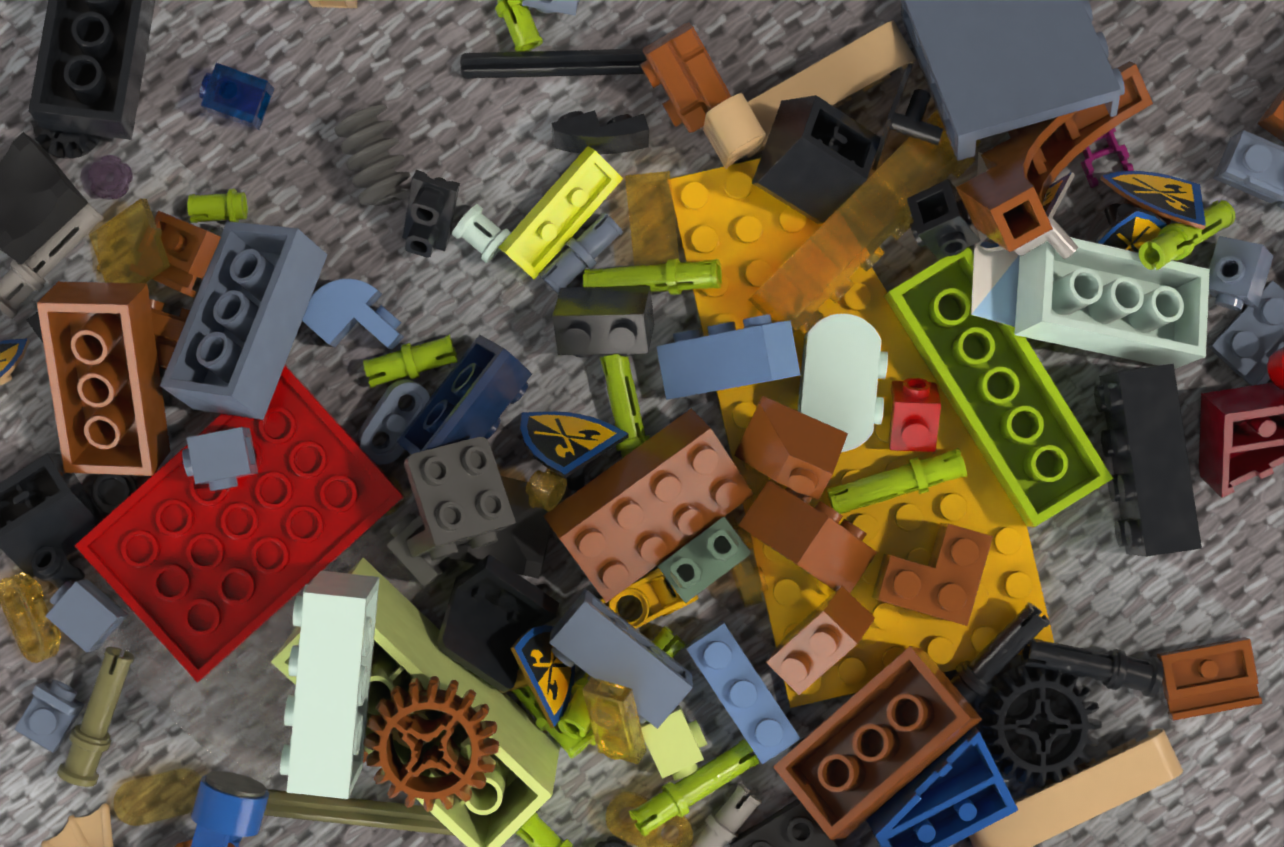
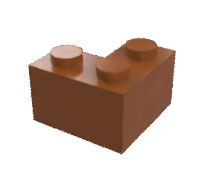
[738,480,877,593]
[872,523,993,626]

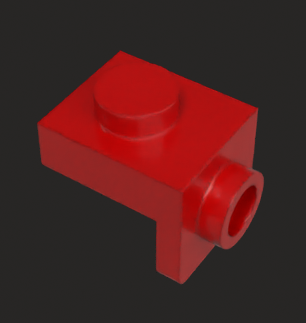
[888,378,941,452]

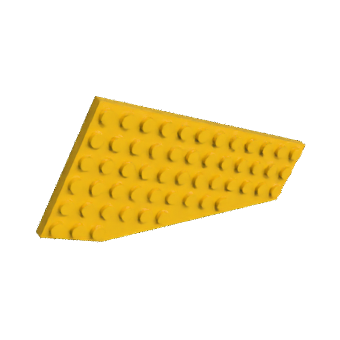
[667,158,1054,708]

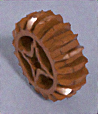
[363,676,499,812]

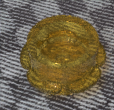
[526,468,567,511]

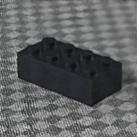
[28,0,155,140]
[1094,363,1202,557]

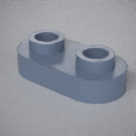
[357,379,430,465]

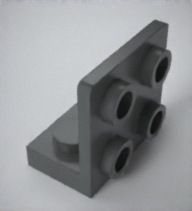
[386,513,445,587]

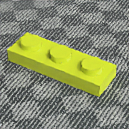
[498,146,623,280]

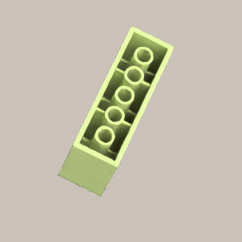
[271,557,560,847]

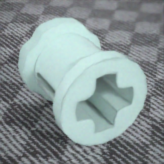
[452,204,511,264]

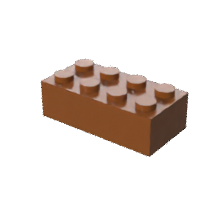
[37,281,171,476]
[543,408,754,603]
[773,646,982,840]

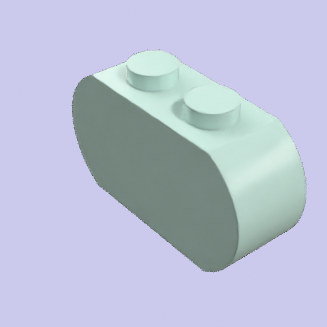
[797,314,888,452]

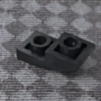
[551,110,649,155]

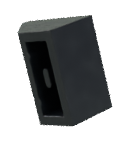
[752,95,881,224]
[0,453,103,579]

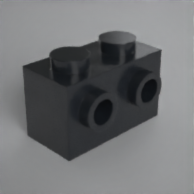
[552,286,655,358]

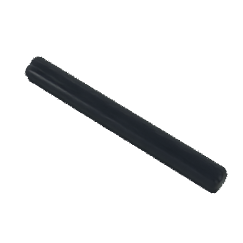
[460,48,647,79]

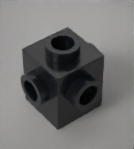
[907,179,981,260]

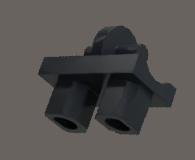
[402,170,460,258]

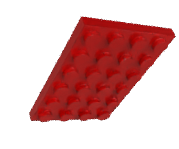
[74,364,405,683]

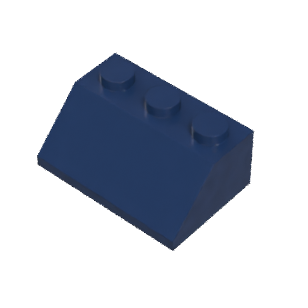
[397,335,532,454]

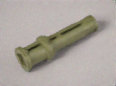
[57,647,134,787]

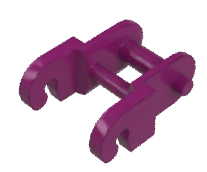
[1080,127,1134,188]

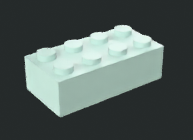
[1014,237,1210,369]
[280,571,380,799]

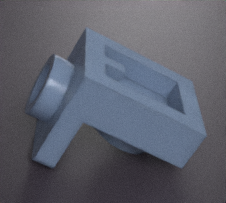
[14,680,85,753]

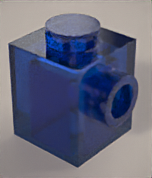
[199,63,275,130]

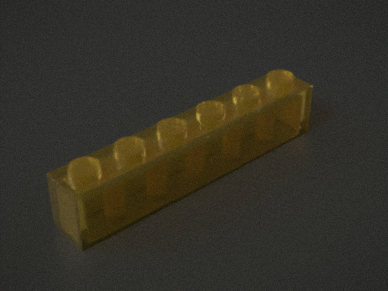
[748,110,981,335]

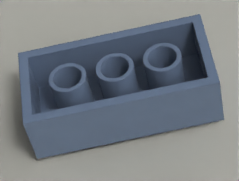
[160,221,328,420]

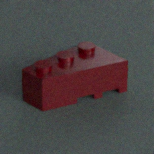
[1199,382,1284,498]

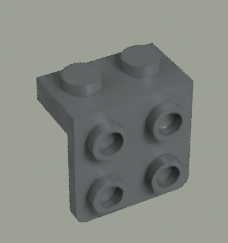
[404,437,516,561]

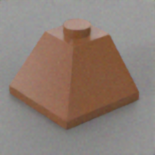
[734,396,848,500]

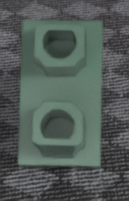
[658,517,752,603]

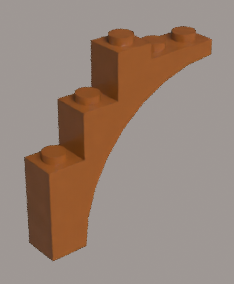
[956,61,1153,252]

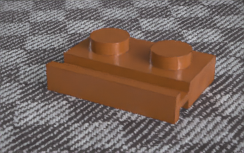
[132,210,221,298]
[1157,637,1263,721]

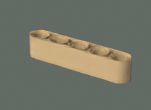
[968,728,1183,847]

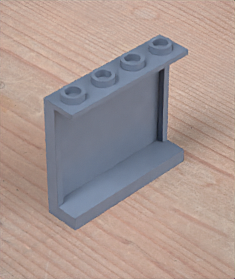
[901,0,1125,161]

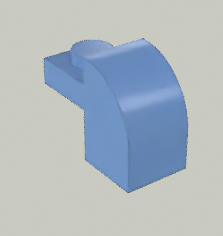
[302,279,404,350]

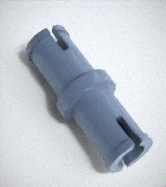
[539,212,624,295]

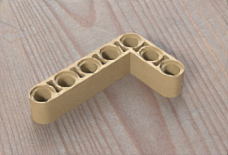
[703,20,916,169]

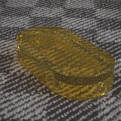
[113,768,202,826]

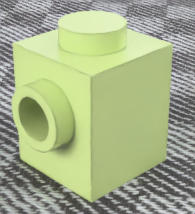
[639,705,708,781]

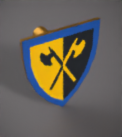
[499,625,575,728]

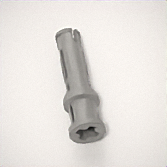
[0,203,104,319]

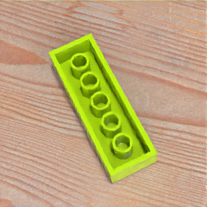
[884,247,1113,527]

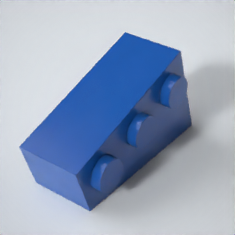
[866,726,1018,847]

